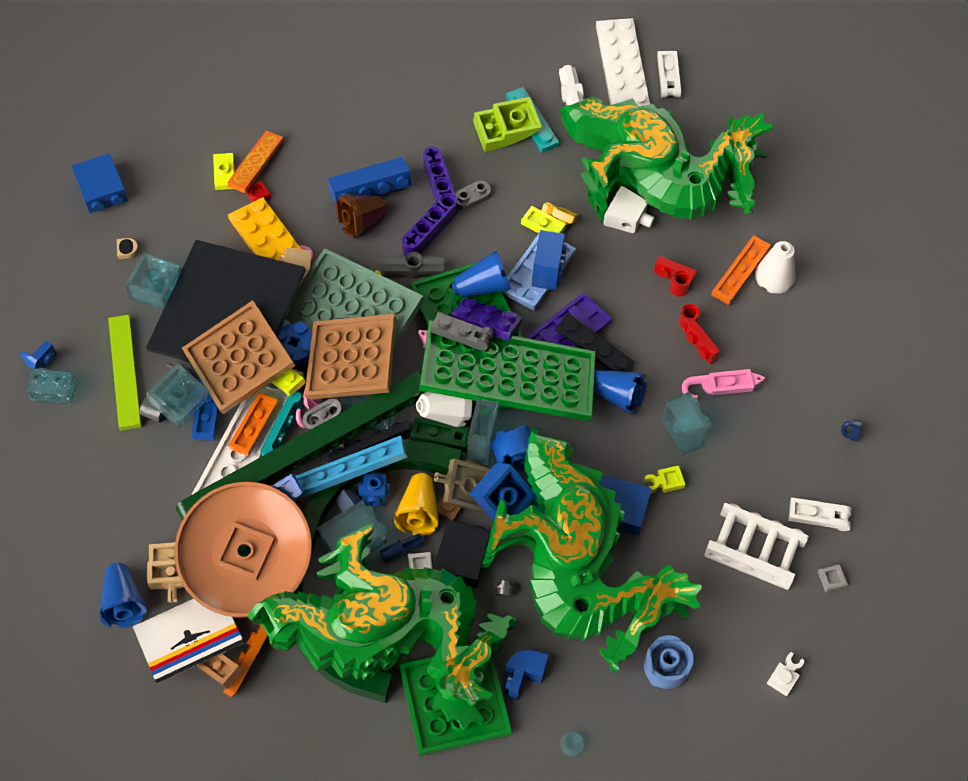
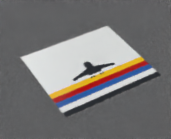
[133,599,244,684]

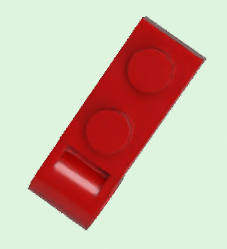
[679,304,720,365]

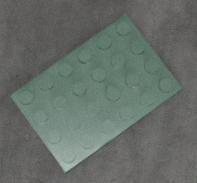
[285,248,425,349]

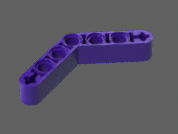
[402,146,457,256]

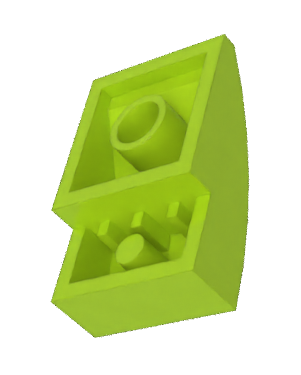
[473,97,542,152]

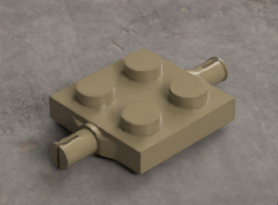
[433,459,491,513]

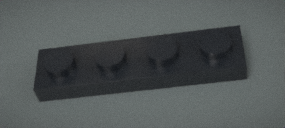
[554,313,635,372]
[328,421,411,463]

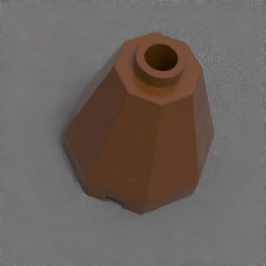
[335,194,387,238]

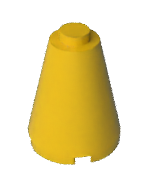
[394,473,439,536]

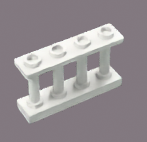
[704,503,809,590]

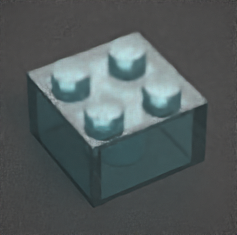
[125,253,182,310]
[147,363,210,429]
[662,392,711,455]

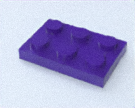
[450,298,522,341]

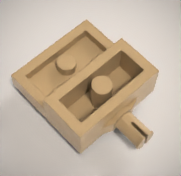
[147,542,184,603]

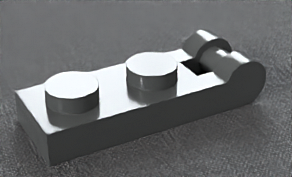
[430,312,494,351]

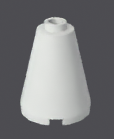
[755,241,796,294]

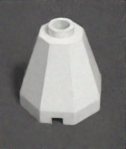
[416,392,472,427]

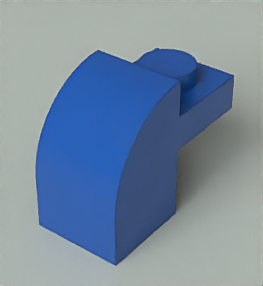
[505,650,548,700]

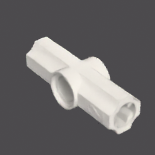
[559,65,583,105]

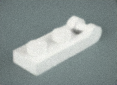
[657,51,681,98]
[788,497,852,531]

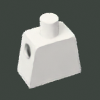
[603,186,655,233]

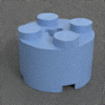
[644,635,694,689]

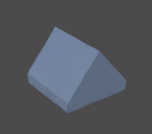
[335,489,365,518]

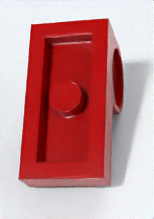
[654,256,697,297]

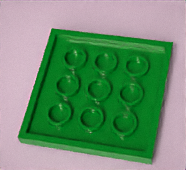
[399,656,512,756]

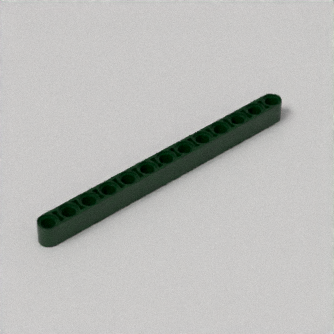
[175,370,426,520]

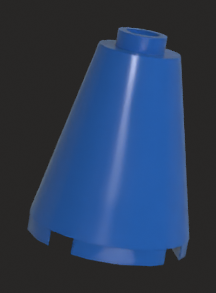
[452,251,511,297]
[593,370,647,415]
[99,562,147,628]

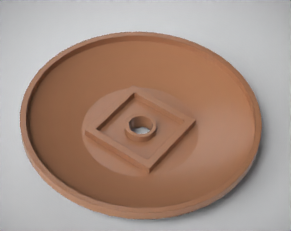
[174,482,312,618]

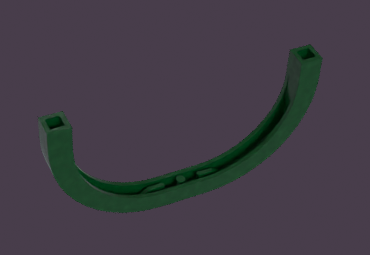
[295,441,462,703]

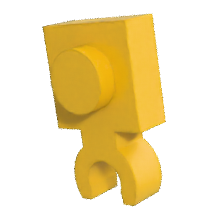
[541,202,579,225]

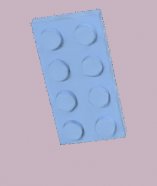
[502,232,576,311]

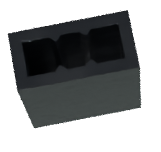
[434,521,490,588]

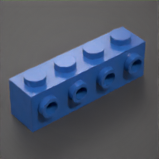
[327,157,412,203]

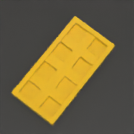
[228,197,301,260]

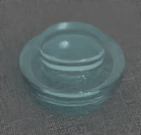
[560,732,584,756]

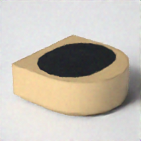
[117,238,139,260]

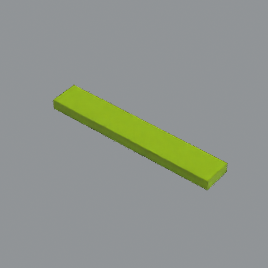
[108,315,142,431]

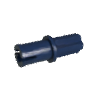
[379,534,424,563]

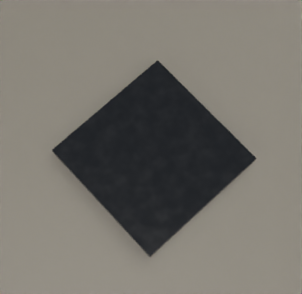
[146,240,306,363]

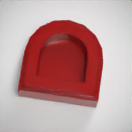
[247,180,271,202]

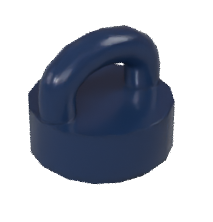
[841,419,862,442]

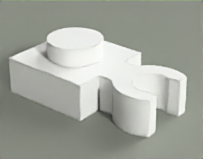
[767,652,804,696]

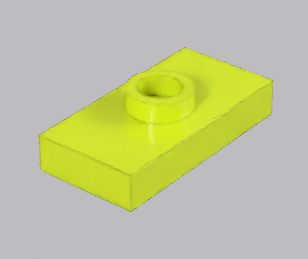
[213,153,234,190]

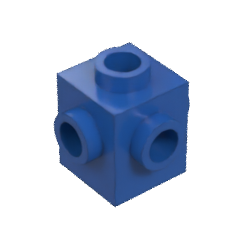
[359,472,390,506]

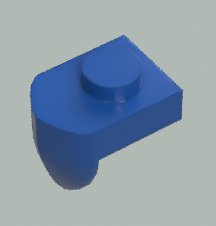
[20,340,57,372]

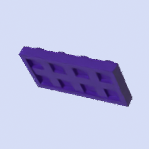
[526,293,612,348]

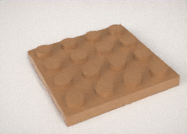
[182,300,296,414]
[305,314,397,399]

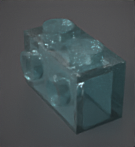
[25,368,77,405]

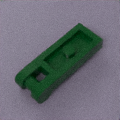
[410,417,474,452]

